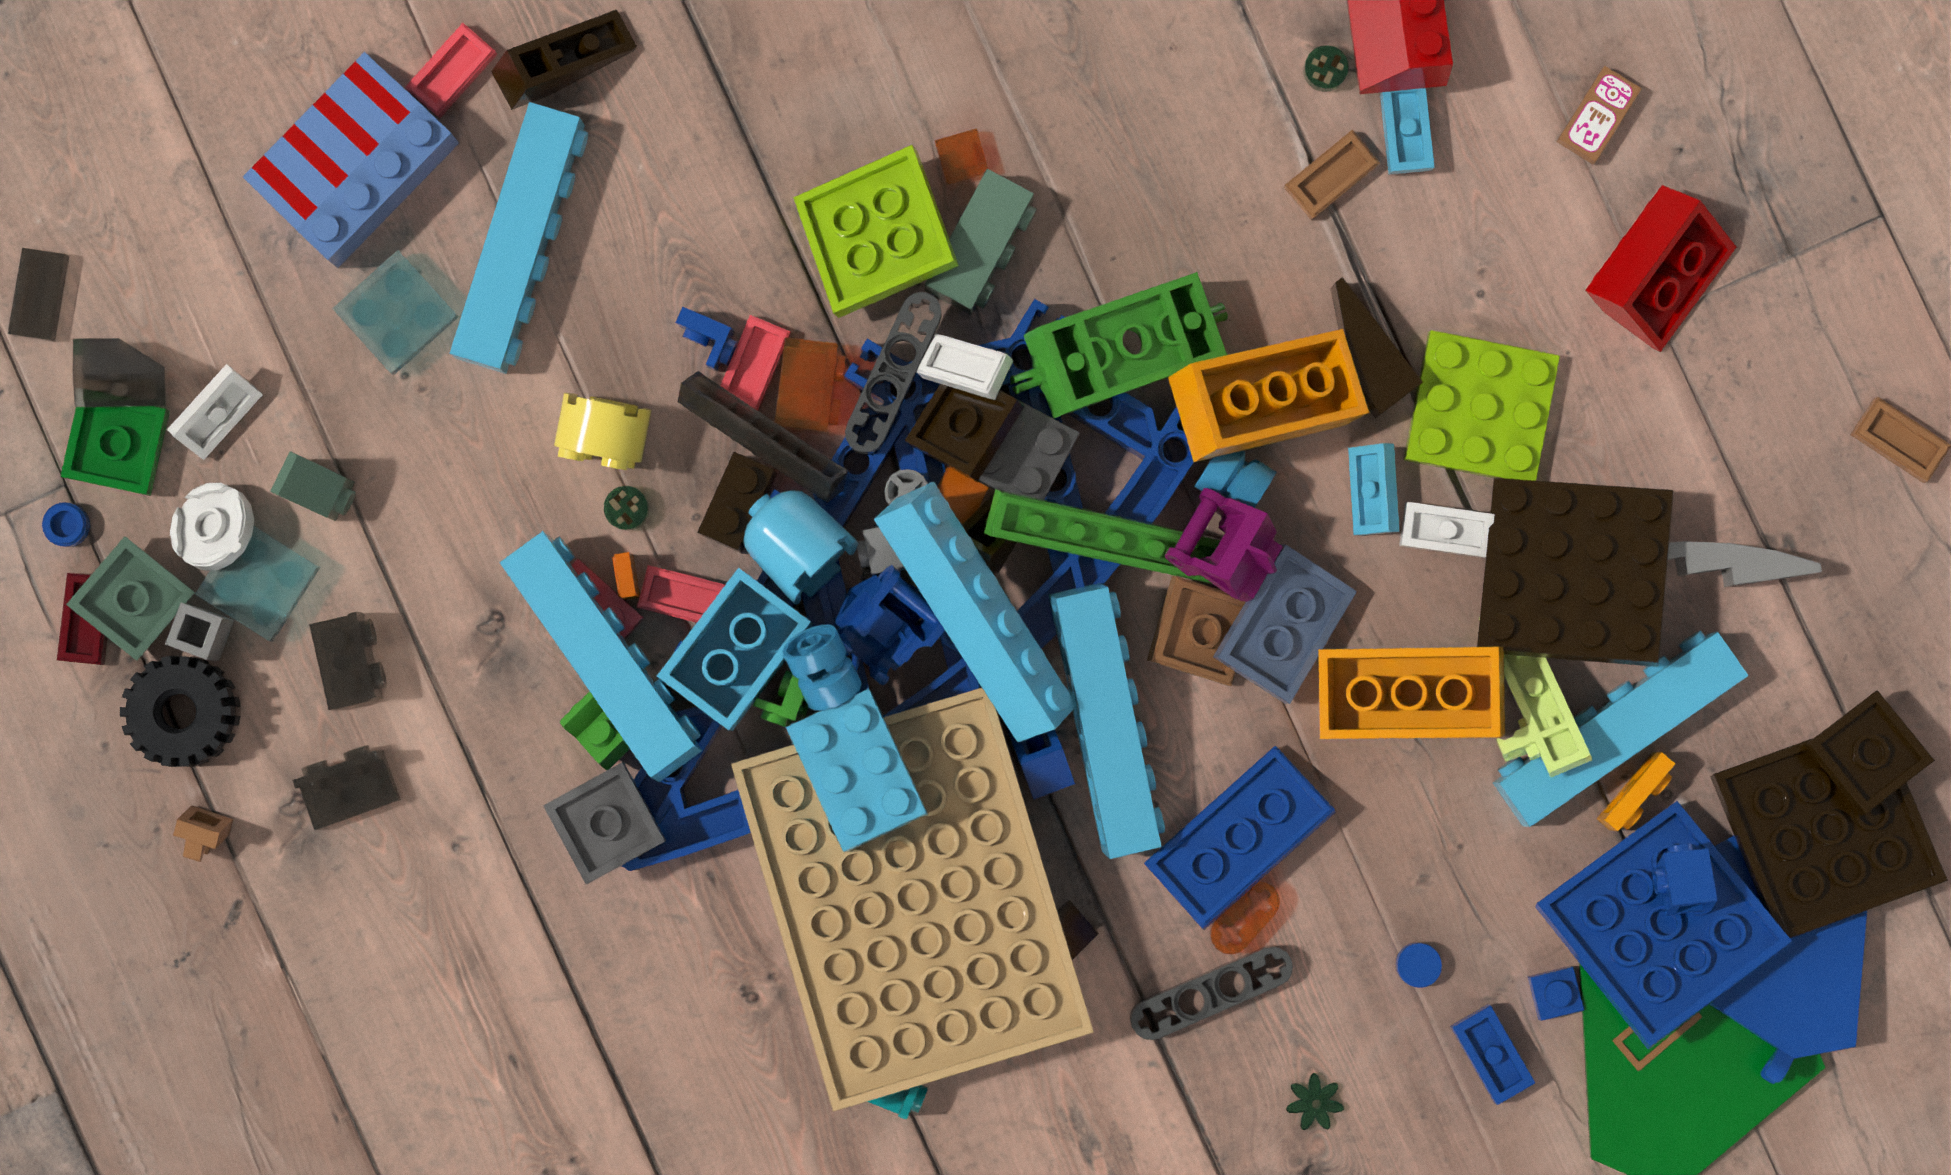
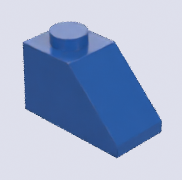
[1003,721,1075,799]

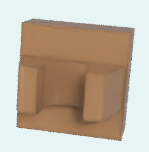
[173,805,233,862]

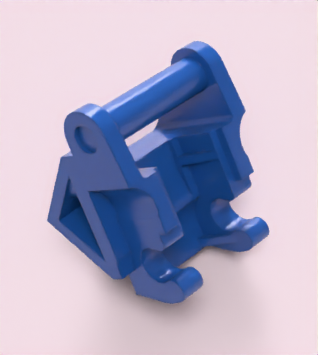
[835,565,945,686]

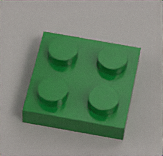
[60,391,170,496]

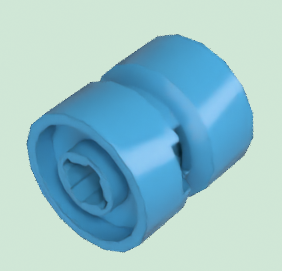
[1194,451,1277,508]
[782,625,862,711]

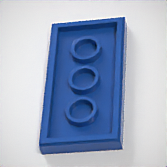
[1144,746,1336,930]

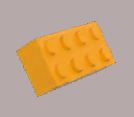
[1168,329,1369,462]
[1318,647,1505,739]

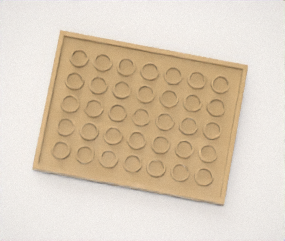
[731,688,1094,1112]

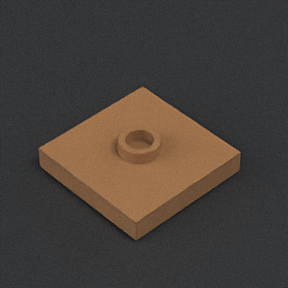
[1147,576,1245,686]

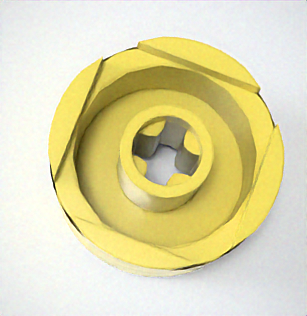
[554,393,651,470]

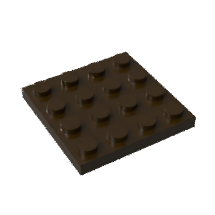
[1477,478,1673,667]
[1710,738,1948,938]

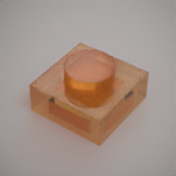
[935,128,988,185]

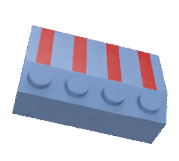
[243,52,459,268]

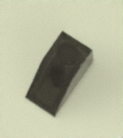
[72,338,166,407]

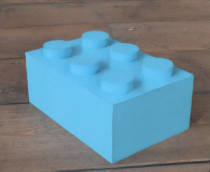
[657,567,813,731]
[786,689,928,852]

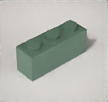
[925,169,1037,315]

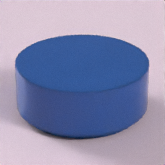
[42,502,90,547]
[1396,942,1442,988]

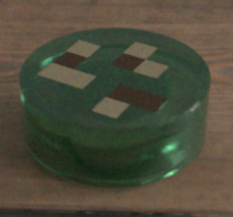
[1303,45,1349,92]
[604,486,649,531]

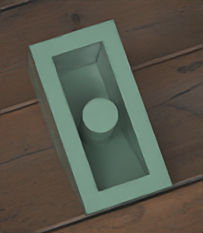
[270,451,356,521]

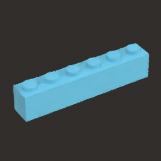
[449,102,588,374]
[874,482,1077,742]
[499,531,703,782]
[1049,583,1165,859]
[1492,630,1749,827]

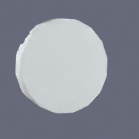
[170,483,254,570]

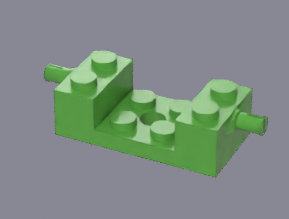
[1010,272,1228,419]

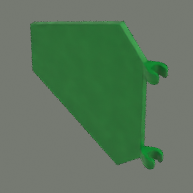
[1579,963,1826,1175]

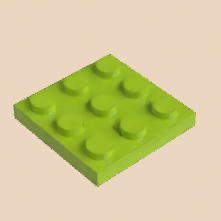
[793,145,959,318]
[1404,330,1560,481]

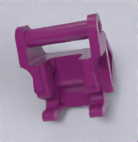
[1165,488,1283,602]

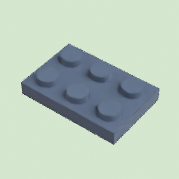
[1213,544,1357,704]

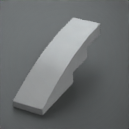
[1668,541,1822,587]

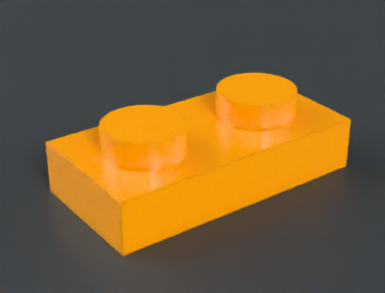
[1596,752,1675,832]

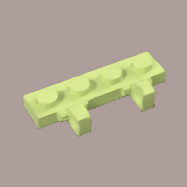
[1479,617,1592,778]

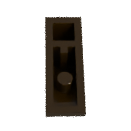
[491,9,637,110]
[1330,277,1423,419]

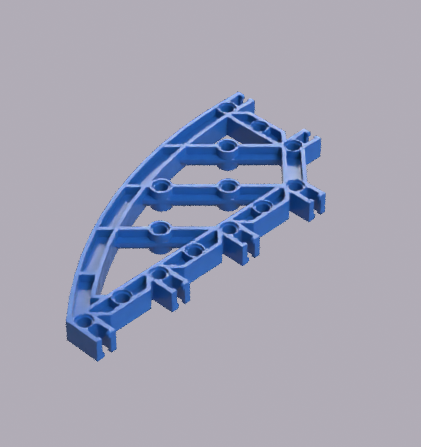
[622,298,1194,871]

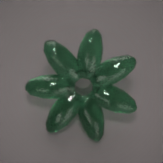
[1286,1073,1344,1130]

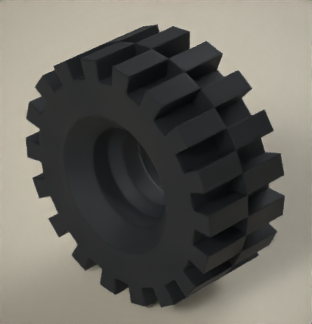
[120,656,241,767]

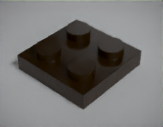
[905,384,1025,482]
[1804,690,1935,816]

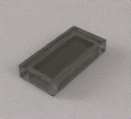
[8,248,70,342]

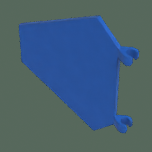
[1710,835,1867,1084]

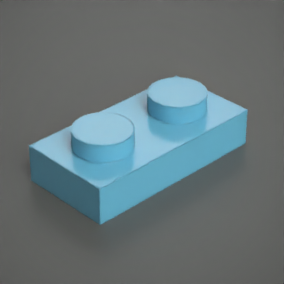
[1380,88,1435,175]
[1348,443,1400,535]

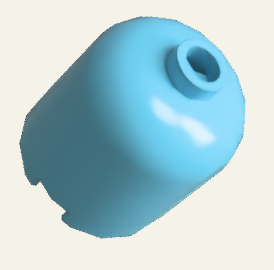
[743,490,859,605]

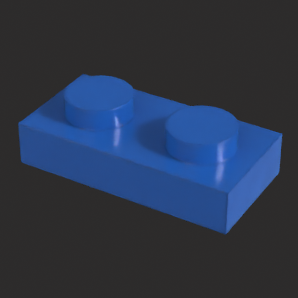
[1450,1004,1535,1105]

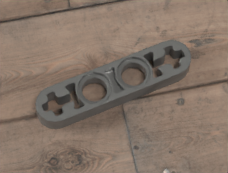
[845,292,942,455]
[1130,945,1293,1040]

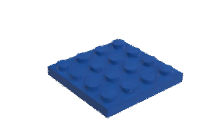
[1535,801,1792,1050]

